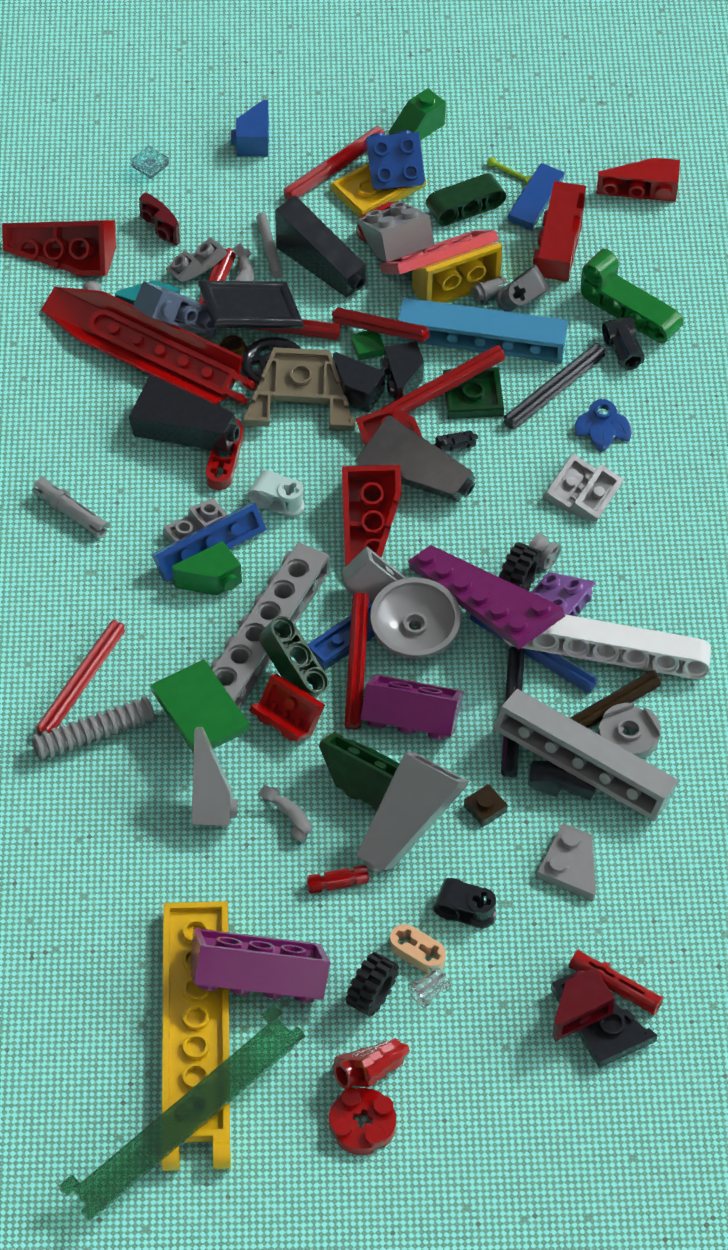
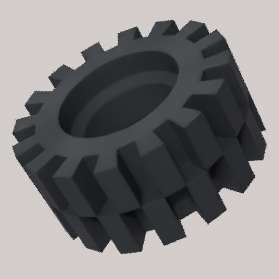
[499,542,542,591]
[345,952,399,1017]

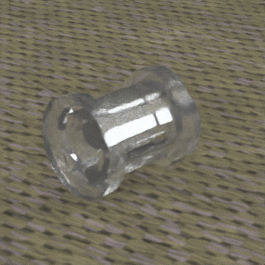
[408,965,451,1008]

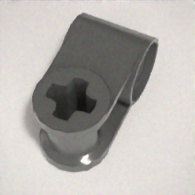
[496,265,551,312]

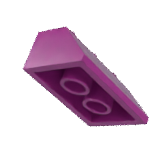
[360,674,464,740]

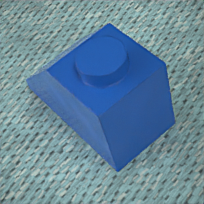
[231,100,269,156]

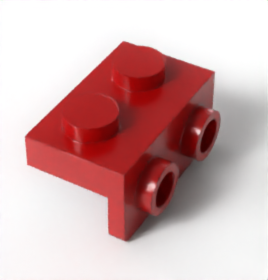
[249,674,325,741]

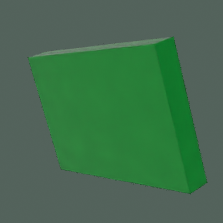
[150,659,250,753]

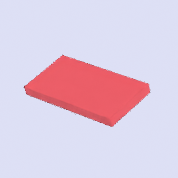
[379,230,499,274]

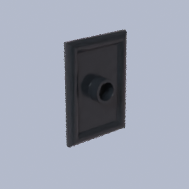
[198,281,304,328]

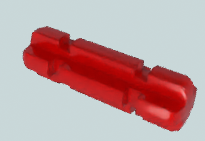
[306,865,369,894]

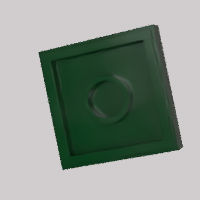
[443,367,504,419]

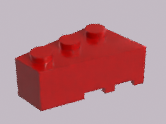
[533,181,586,282]

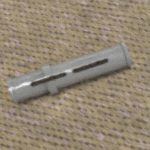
[32,477,110,539]

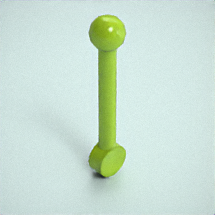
[487,157,532,186]

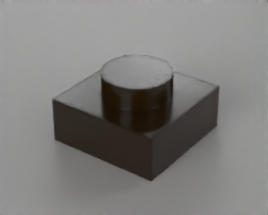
[463,784,508,827]

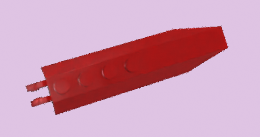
[41,287,257,406]

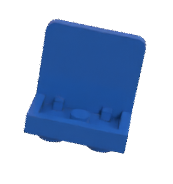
[363,130,425,190]

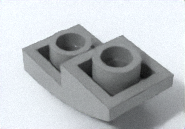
[166,237,228,282]
[163,498,228,544]

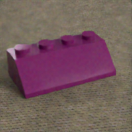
[191,928,330,1003]

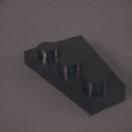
[551,970,658,1068]

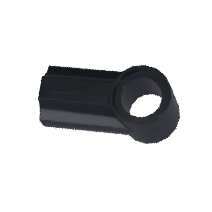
[602,316,645,370]

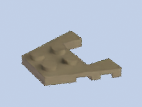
[244,347,355,431]

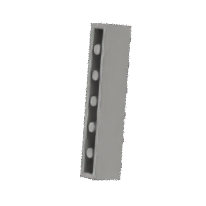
[493,689,679,821]

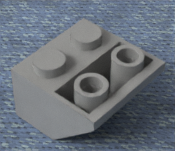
[357,202,435,262]

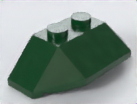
[319,732,400,812]

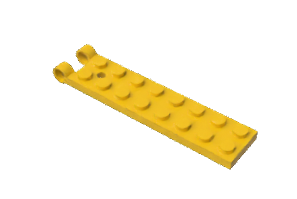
[162,901,231,1171]

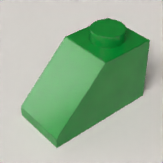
[389,88,446,140]
[172,541,242,595]

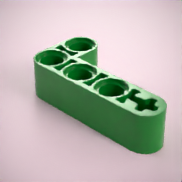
[580,249,684,343]

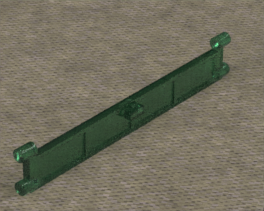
[58,1004,305,1221]

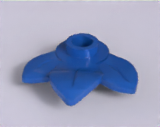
[575,399,632,452]

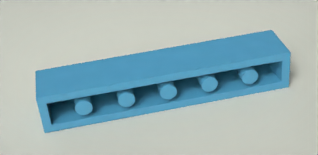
[397,298,568,363]

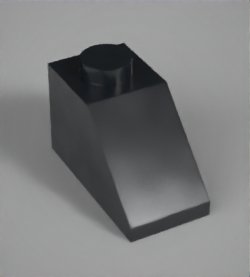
[333,352,385,413]

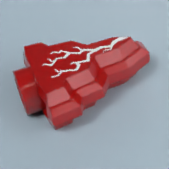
[332,1038,410,1089]

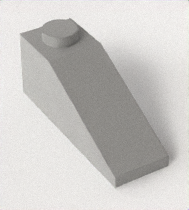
[192,727,238,826]

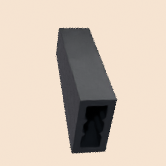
[275,195,366,298]
[129,376,240,453]
[355,415,475,502]

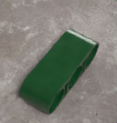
[425,173,507,226]
[259,616,329,698]

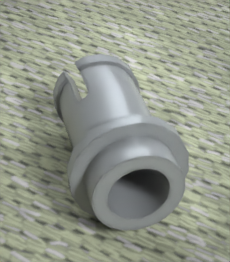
[471,276,507,303]

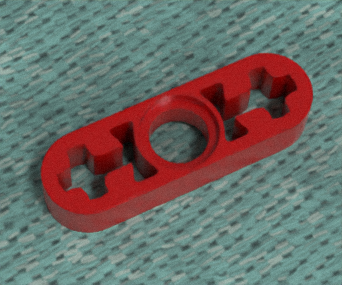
[206,419,244,490]

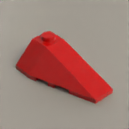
[2,220,116,276]
[342,465,401,567]

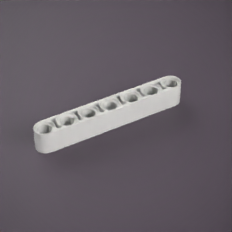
[503,615,711,679]

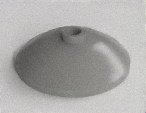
[370,577,461,658]

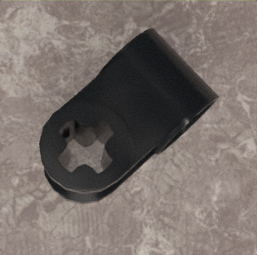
[433,878,497,929]

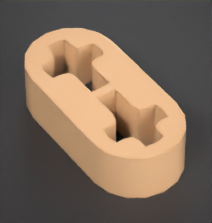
[390,924,446,974]

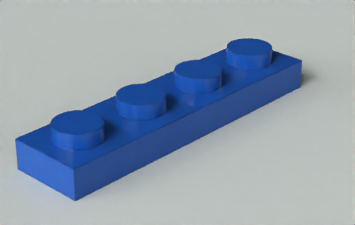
[151,503,267,582]

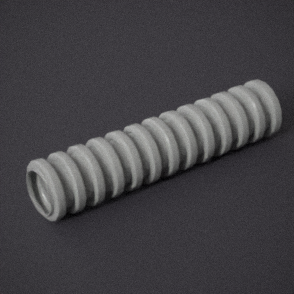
[32,696,155,761]

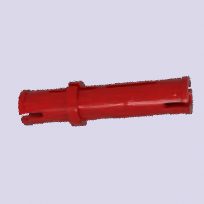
[568,949,664,1016]

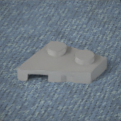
[537,823,596,901]

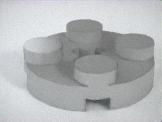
[598,703,661,759]

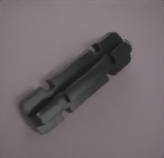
[433,430,478,452]

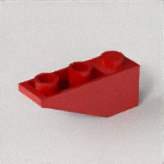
[596,158,680,202]

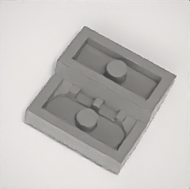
[543,454,624,522]

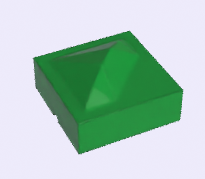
[350,331,384,361]

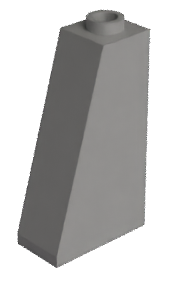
[356,752,469,872]

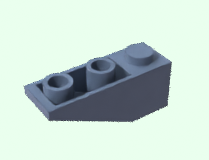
[133,281,216,337]

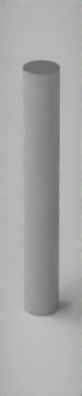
[256,213,283,279]

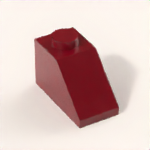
[552,967,615,1042]

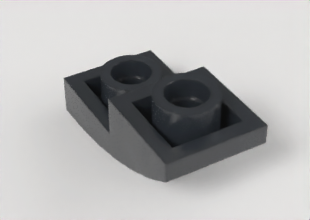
[528,761,596,800]

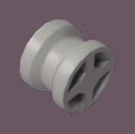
[528,533,561,570]

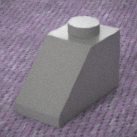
[342,546,406,601]

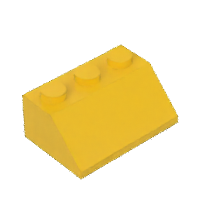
[412,243,502,303]

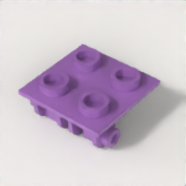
[532,572,596,617]

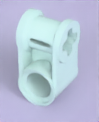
[247,470,305,518]

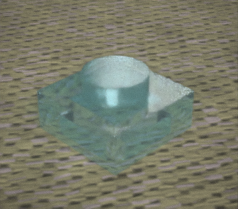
[131,145,169,179]

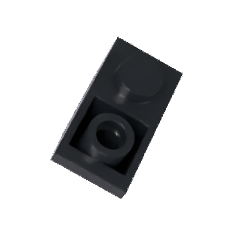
[380,341,424,400]

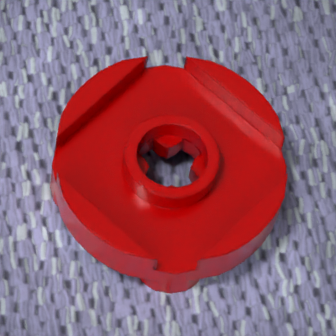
[329,1088,396,1155]

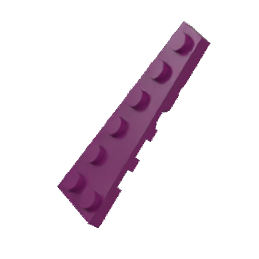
[408,545,565,649]

